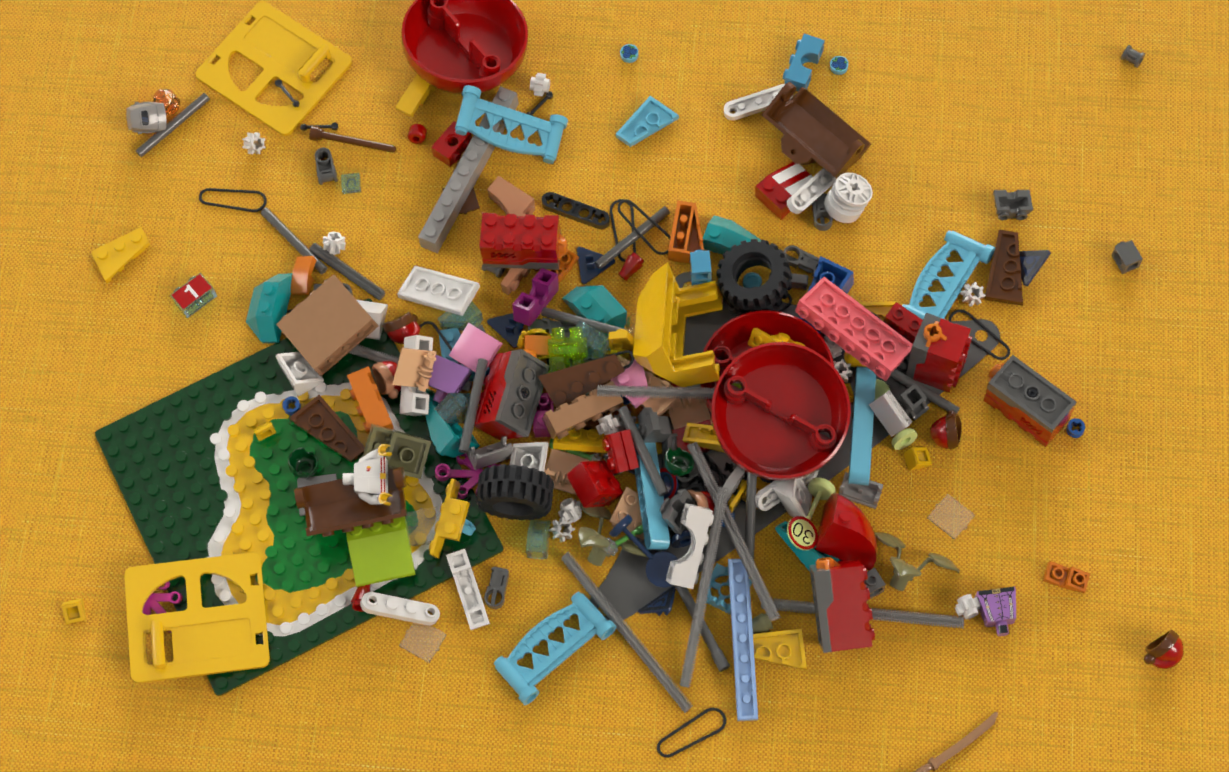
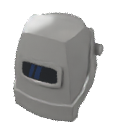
[126,101,167,134]

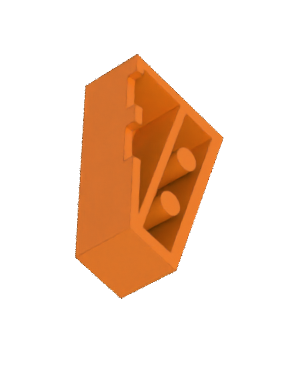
[668,200,704,264]
[347,366,395,434]

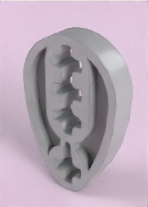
[723,465,747,506]

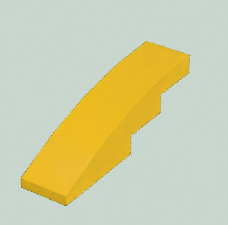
[395,74,436,117]
[683,422,725,453]

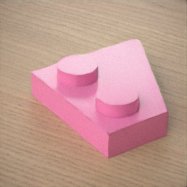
[611,359,649,408]

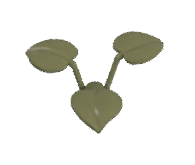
[578,503,650,566]
[874,532,960,591]

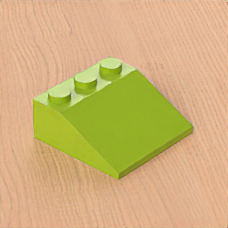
[346,516,416,587]

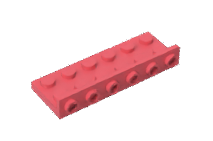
[795,277,913,381]

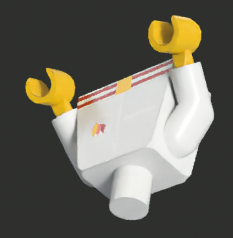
[343,444,392,506]

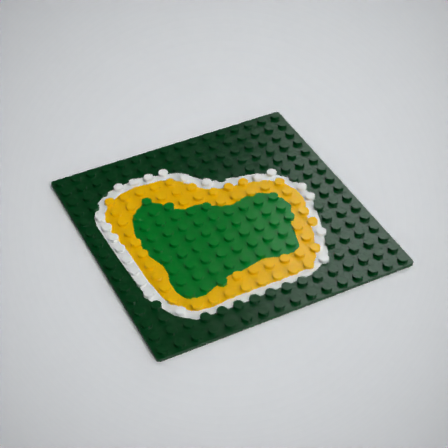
[95,299,504,696]

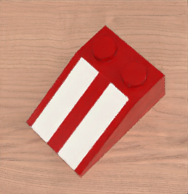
[755,162,813,220]

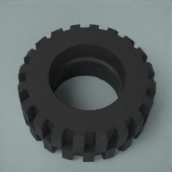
[716,239,792,313]
[476,464,554,520]

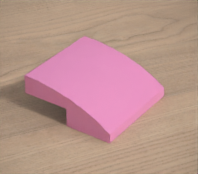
[449,323,503,372]

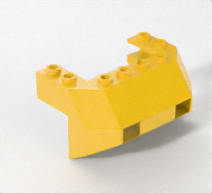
[633,262,723,387]

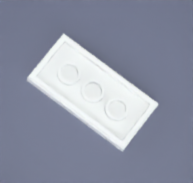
[397,266,480,316]

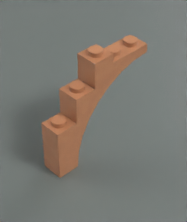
[487,176,539,295]

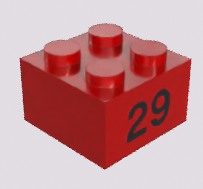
[566,461,623,508]

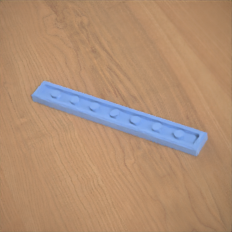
[728,559,758,721]

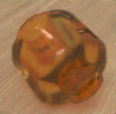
[153,89,180,116]

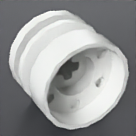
[824,173,873,223]

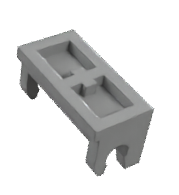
[467,436,513,470]
[839,472,883,509]

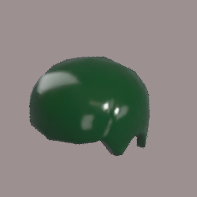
[664,447,694,476]
[288,448,319,479]

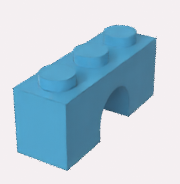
[782,34,825,91]
[690,250,712,285]

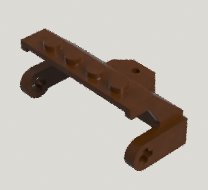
[762,82,871,178]
[294,467,407,537]

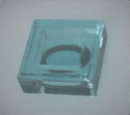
[341,173,361,194]

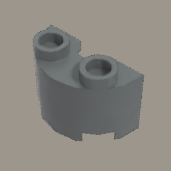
[993,190,1033,220]
[660,489,697,535]

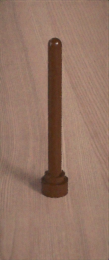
[309,126,396,153]

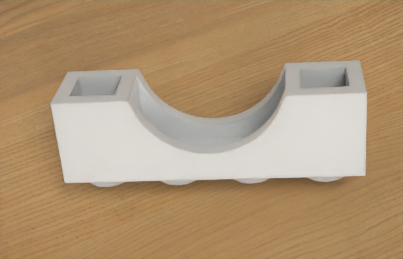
[399,335,433,416]
[666,503,714,589]

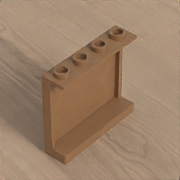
[276,275,379,376]

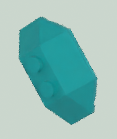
[246,273,293,343]
[562,285,627,351]

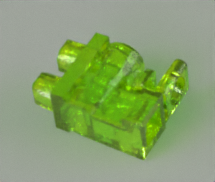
[548,327,588,373]

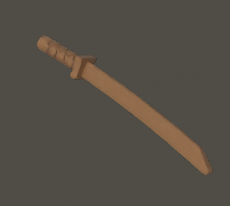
[913,712,998,772]

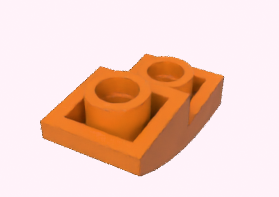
[546,249,579,283]
[291,256,317,295]
[524,335,566,356]
[1043,561,1090,593]

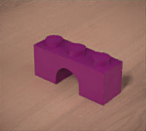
[512,268,559,326]

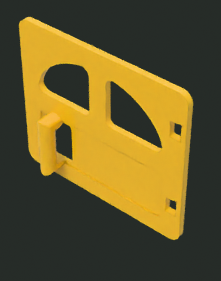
[196,1,352,136]
[124,552,270,683]

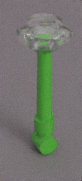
[549,438,603,461]
[603,525,643,556]

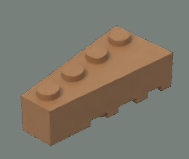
[542,381,624,439]

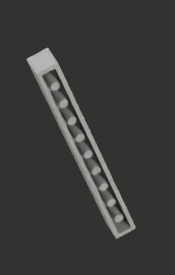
[418,86,519,254]

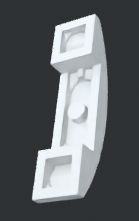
[446,549,490,630]

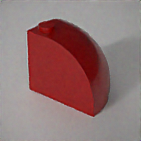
[815,493,877,571]

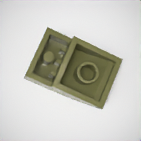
[362,424,431,479]

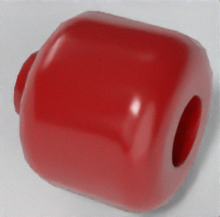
[407,124,427,144]

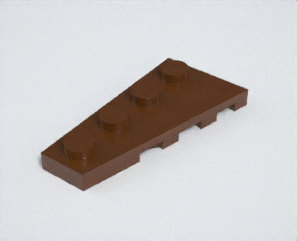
[985,230,1023,306]
[538,354,625,408]
[289,395,365,463]

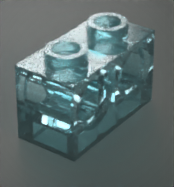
[567,320,610,359]

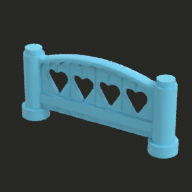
[455,85,568,164]
[902,230,995,320]
[494,592,617,705]

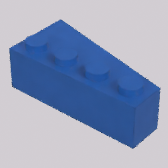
[799,256,854,334]

